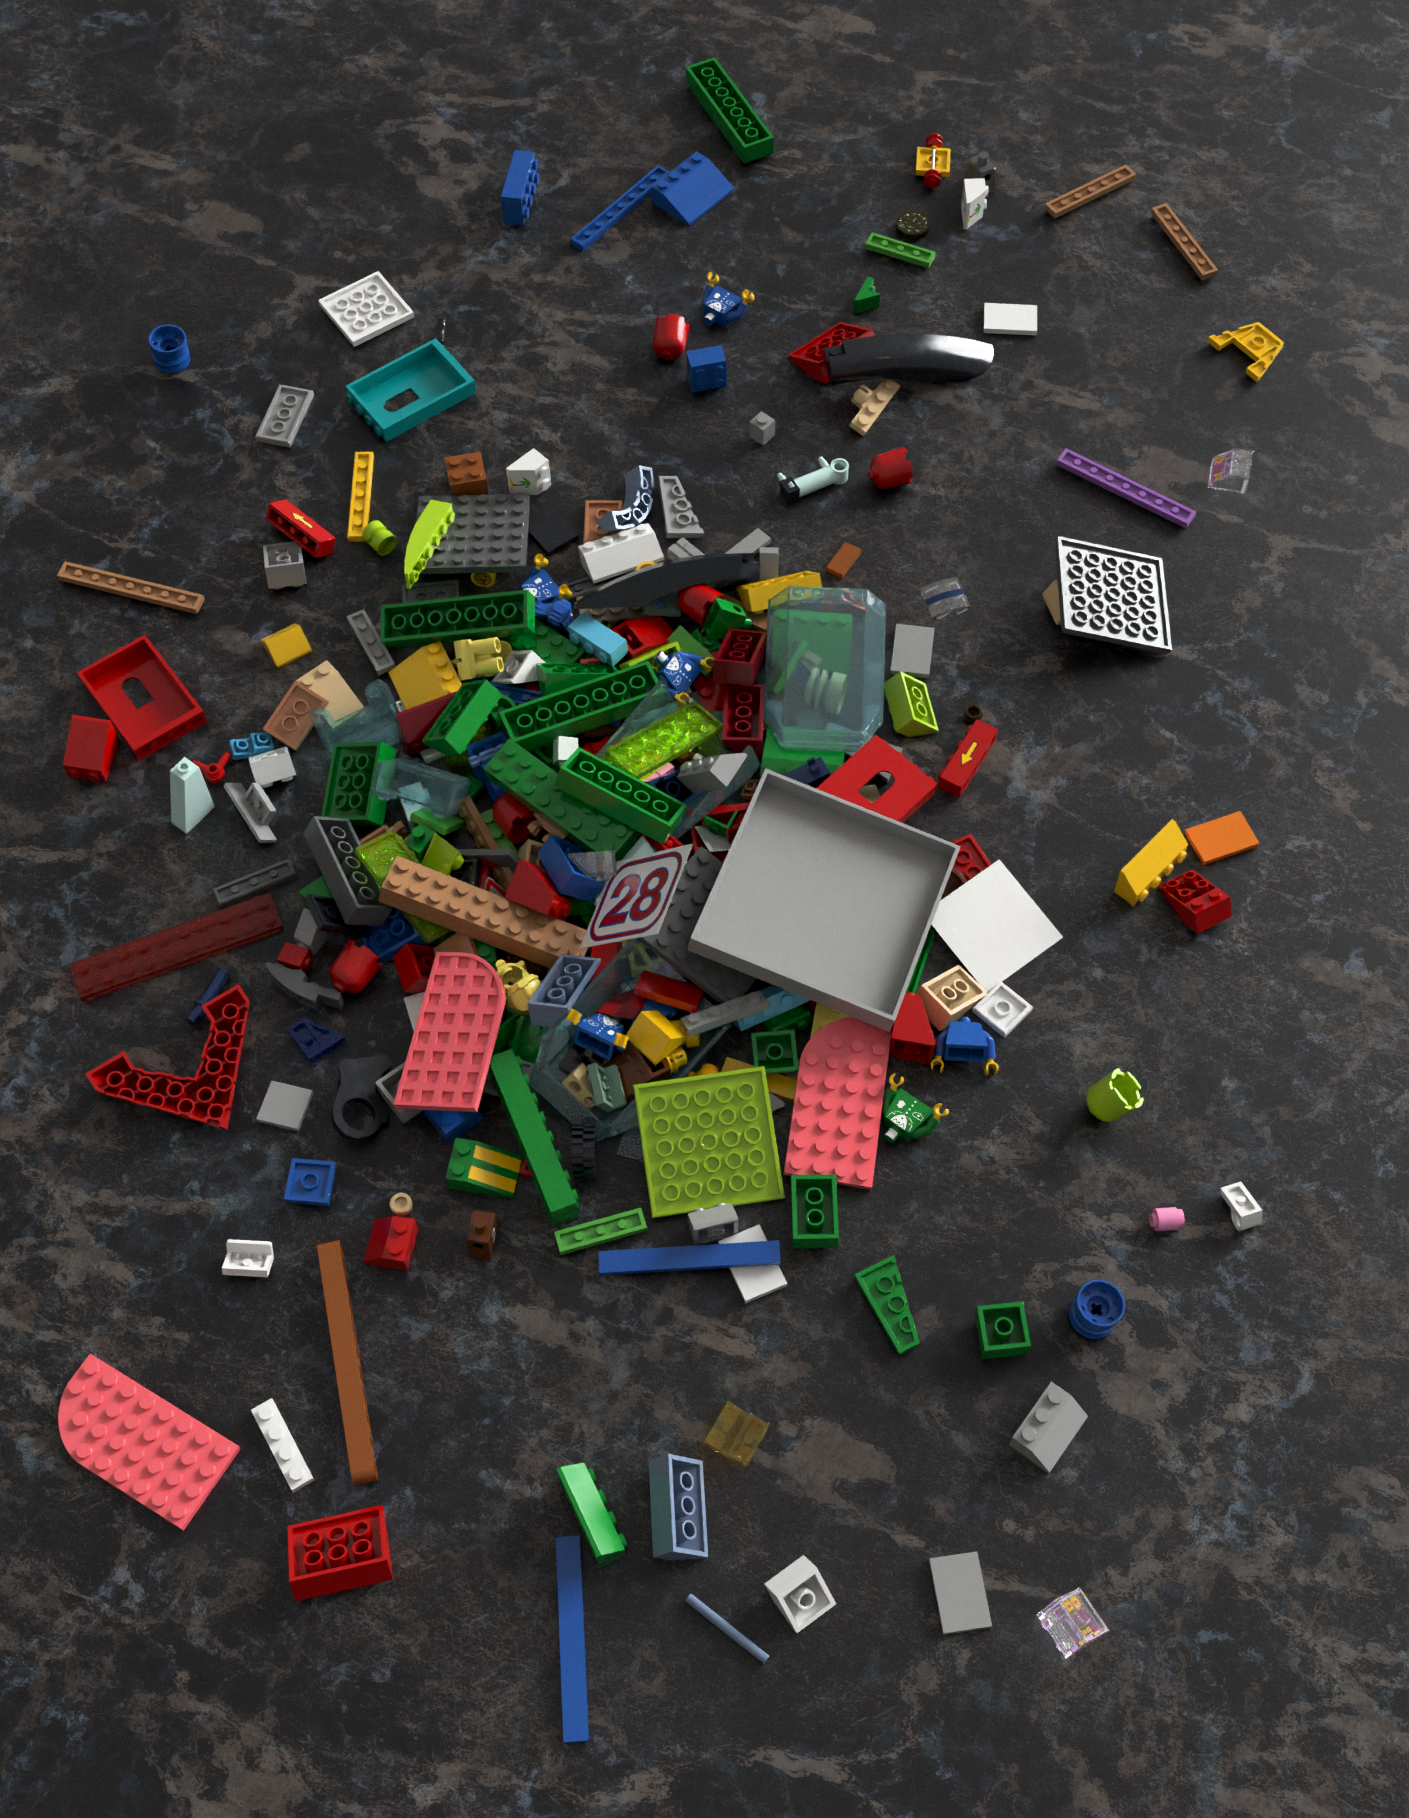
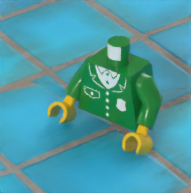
[881,1073,949,1144]

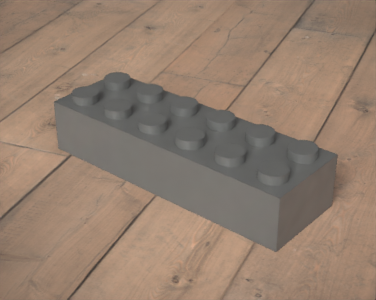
[303,816,392,926]

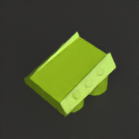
[421,833,464,877]

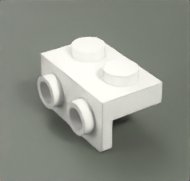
[222,1239,274,1277]

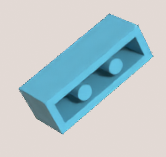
[568,612,628,667]

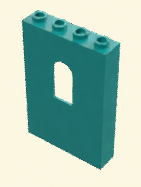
[345,338,477,442]

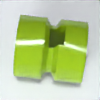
[362,520,397,556]

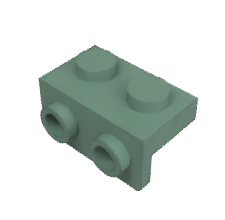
[587,1063,627,1112]

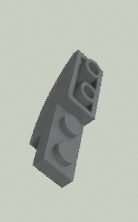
[266,962,345,1011]

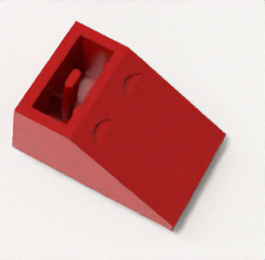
[611,616,674,661]
[1158,869,1232,934]

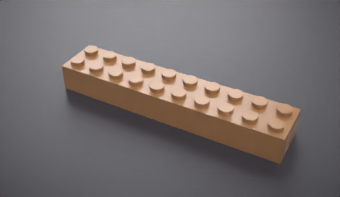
[379,856,589,969]

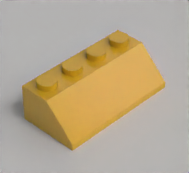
[736,571,823,614]
[1114,819,1188,906]

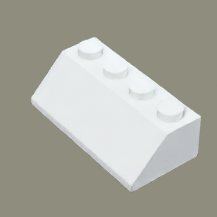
[578,523,664,583]

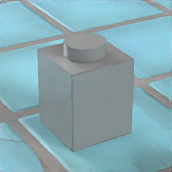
[749,411,775,445]

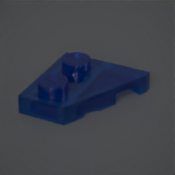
[287,1017,346,1063]

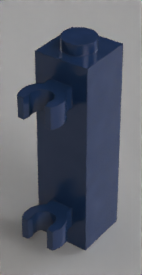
[755,757,830,790]

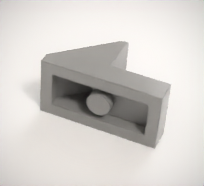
[759,547,779,581]

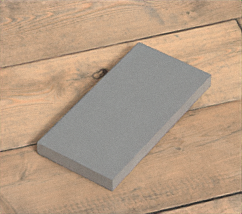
[255,384,314,448]

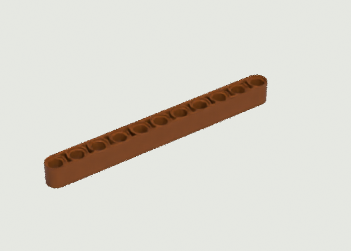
[317,1240,378,1486]

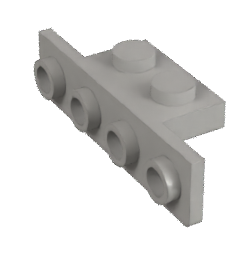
[224,783,277,843]

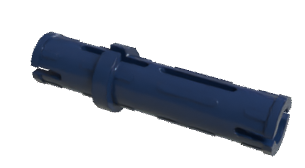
[185,968,230,1027]

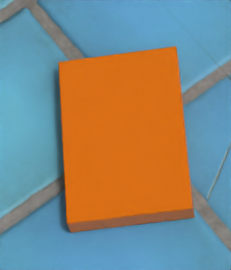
[1184,811,1259,865]

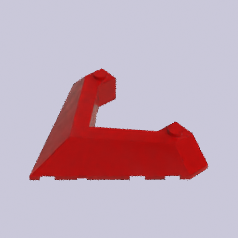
[86,984,250,1130]

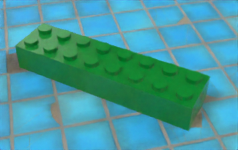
[686,57,774,164]
[380,590,535,649]
[499,661,664,751]
[483,738,638,869]
[489,1049,580,1228]

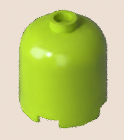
[1086,1068,1144,1122]

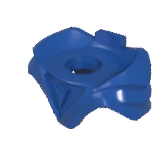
[535,597,574,639]

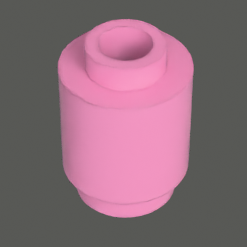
[1149,1207,1185,1231]

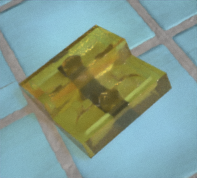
[702,1401,769,1467]

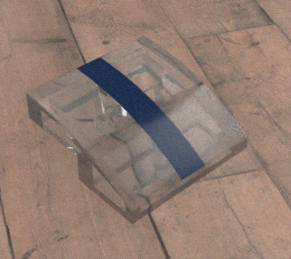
[919,577,971,621]

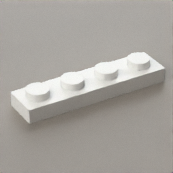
[251,1398,315,1493]

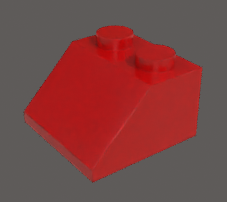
[393,943,435,994]
[363,1216,418,1271]

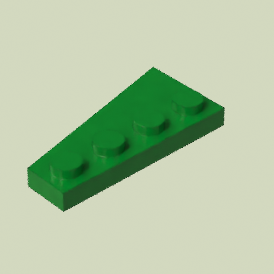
[854,1255,920,1356]

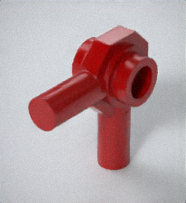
[192,752,231,783]

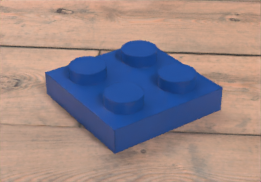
[284,1158,337,1206]

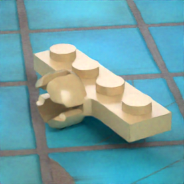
[849,379,900,436]

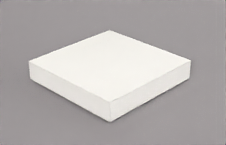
[972,981,1033,1038]

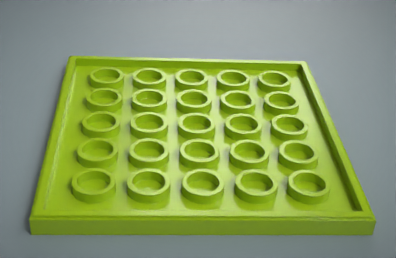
[633,1066,785,1218]

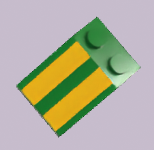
[445,1138,523,1199]

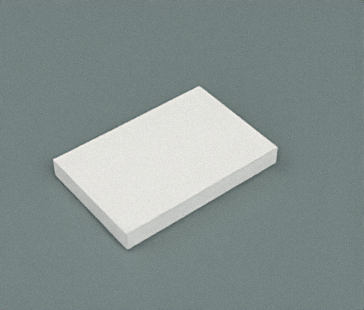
[983,303,1037,335]
[718,1224,787,1304]

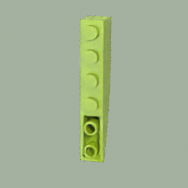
[404,500,455,589]

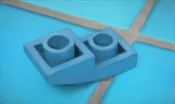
[229,732,274,760]

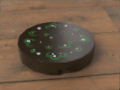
[896,211,930,239]

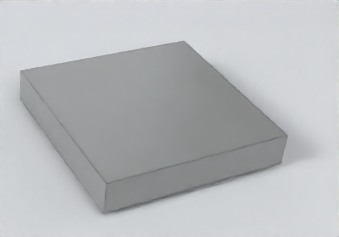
[256,1081,314,1132]

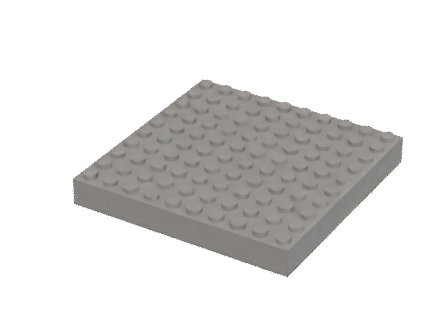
[687,768,961,1032]

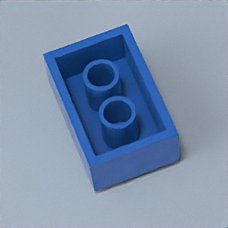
[537,835,605,902]

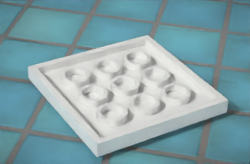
[318,271,414,347]

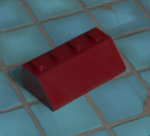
[722,684,765,758]
[395,691,481,756]

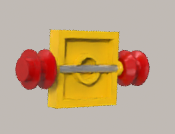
[916,133,951,188]

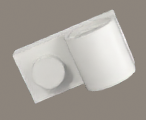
[1220,1182,1262,1231]

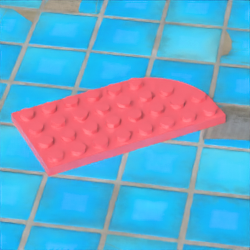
[393,952,506,1112]
[783,1017,892,1190]
[58,1354,241,1531]

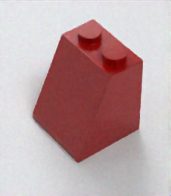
[63,715,121,782]
[504,859,572,921]
[889,992,935,1064]

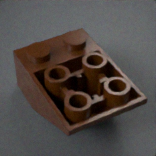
[602,1044,671,1103]

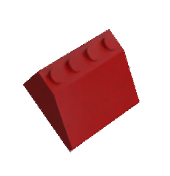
[788,322,875,383]
[288,1505,393,1602]

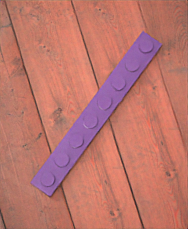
[1056,448,1196,528]

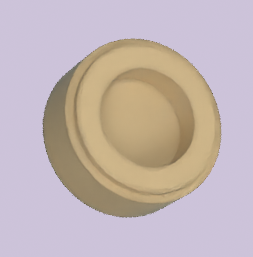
[389,1193,413,1216]

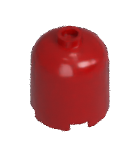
[652,313,690,360]
[867,447,913,489]
[677,583,726,626]
[492,793,537,844]
[329,940,383,994]

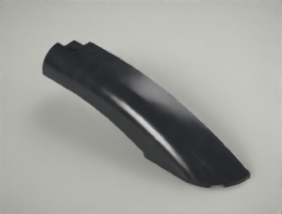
[823,334,994,385]
[574,553,760,609]

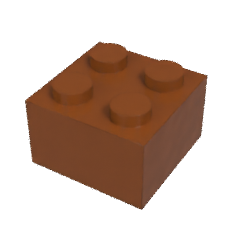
[444,452,488,496]

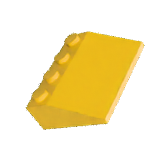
[388,641,462,710]

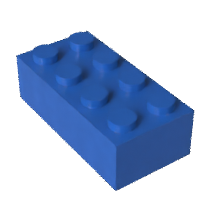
[501,150,539,225]

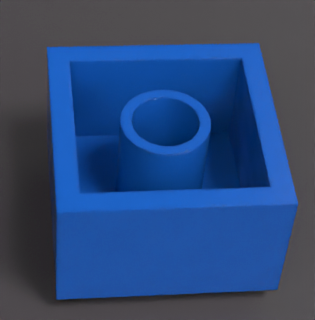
[686,345,727,393]

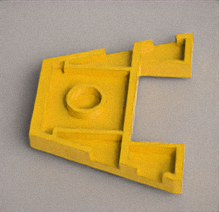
[1208,322,1284,382]

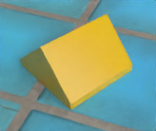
[260,623,312,668]
[626,1010,687,1065]

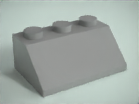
[677,753,748,793]
[1009,1381,1088,1474]

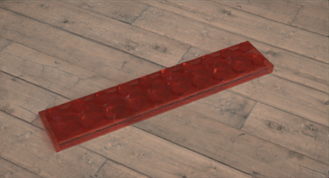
[69,892,283,1002]

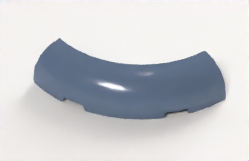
[597,466,654,532]

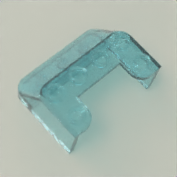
[309,679,400,757]
[371,758,472,819]

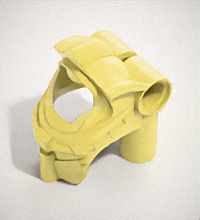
[451,637,513,681]
[496,959,541,1015]

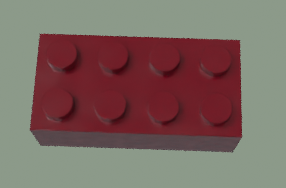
[713,628,767,687]

